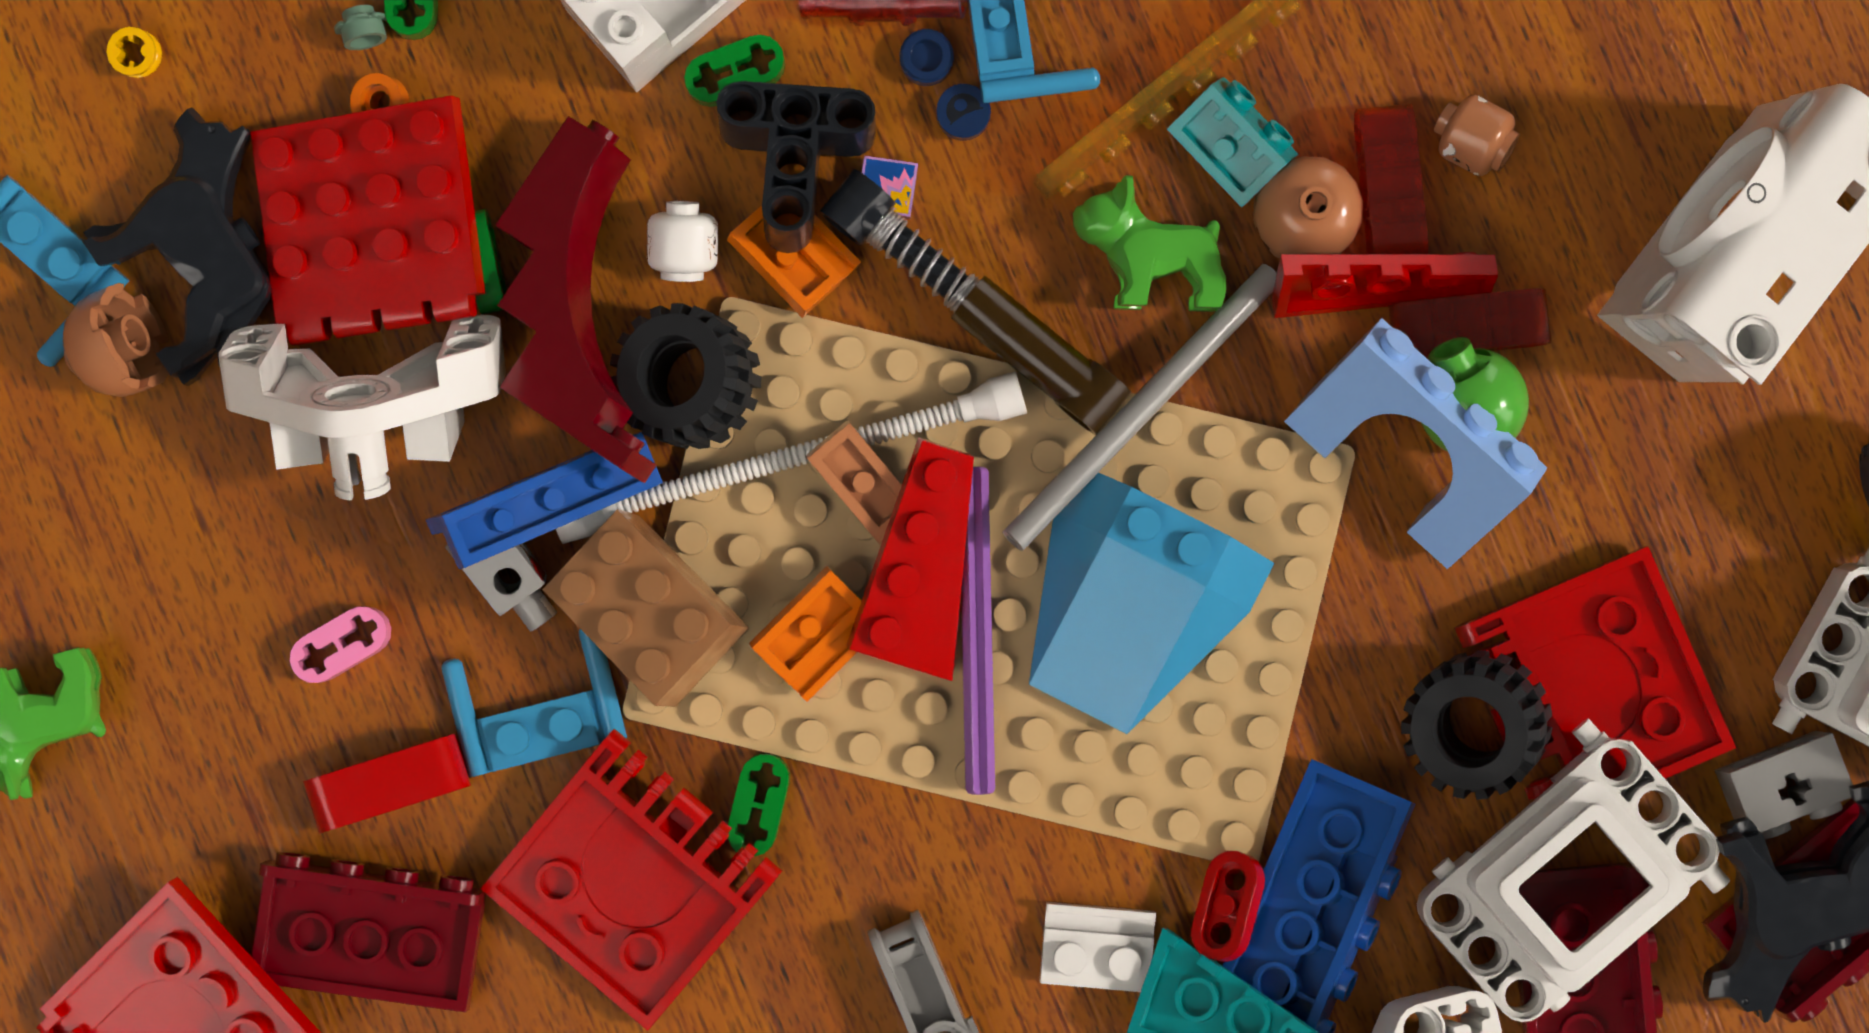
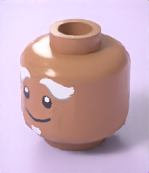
[1434,95,1520,176]

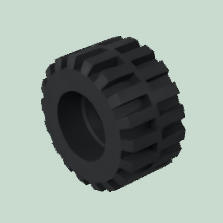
[609,303,762,449]
[1401,650,1553,800]

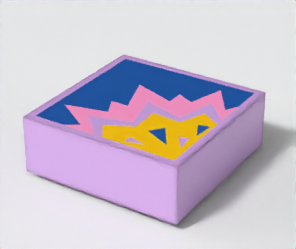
[862,155,918,219]

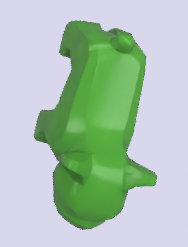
[1073,175,1226,312]
[0,648,106,800]

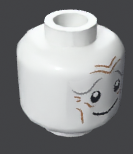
[647,201,718,282]

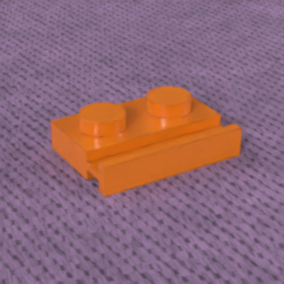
[727,205,861,318]
[749,566,862,702]

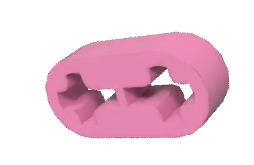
[290,607,391,683]

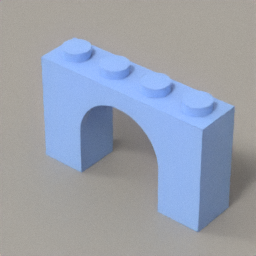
[1284,318,1548,569]

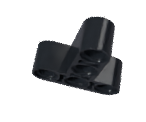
[716,81,876,253]

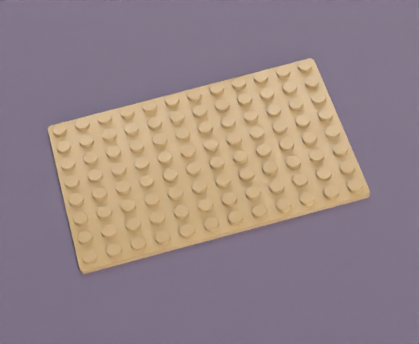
[623,297,1355,862]

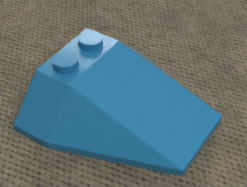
[1029,472,1274,734]

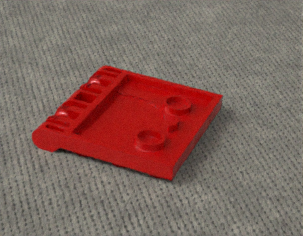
[1454,546,1736,800]
[480,729,783,1031]

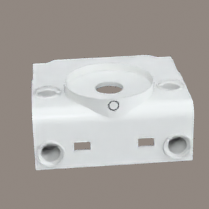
[1597,84,1869,385]

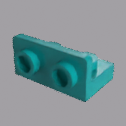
[1167,77,1298,208]

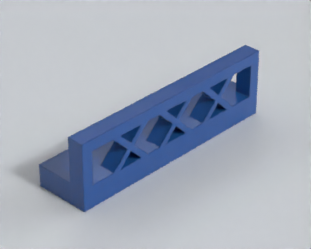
[426,432,663,569]

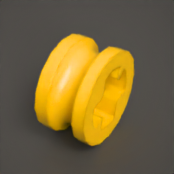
[106,26,162,78]

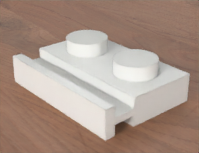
[1039,902,1156,992]

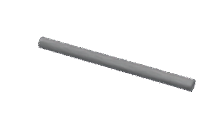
[1003,264,1277,551]

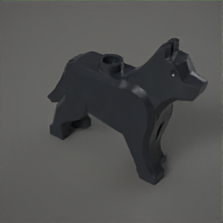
[83,107,272,386]
[1703,781,1869,1023]

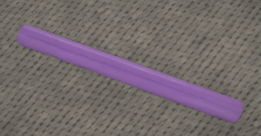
[961,467,995,795]

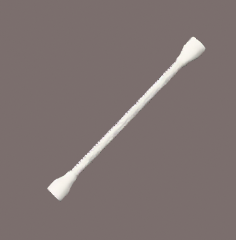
[556,371,1027,544]

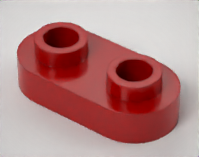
[1191,851,1265,962]

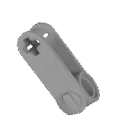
[867,909,979,1033]

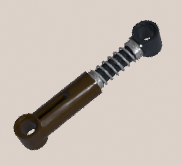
[819,169,1131,435]

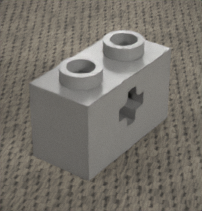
[1715,731,1853,839]

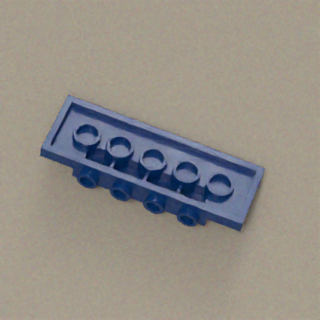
[1223,759,1416,1033]

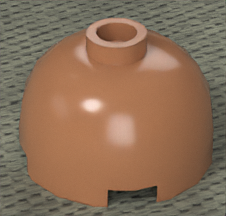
[1253,156,1363,259]
[63,283,169,397]

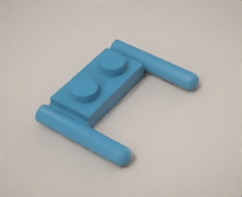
[967,0,1101,104]
[0,175,130,367]
[441,629,627,778]

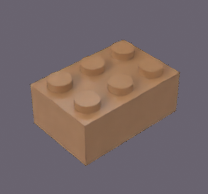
[542,509,749,707]

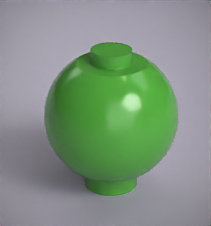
[1421,337,1529,452]

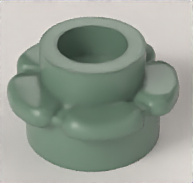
[334,5,387,50]

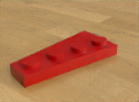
[1272,252,1498,318]
[846,437,974,681]

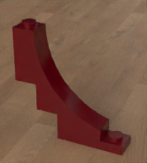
[495,116,657,483]

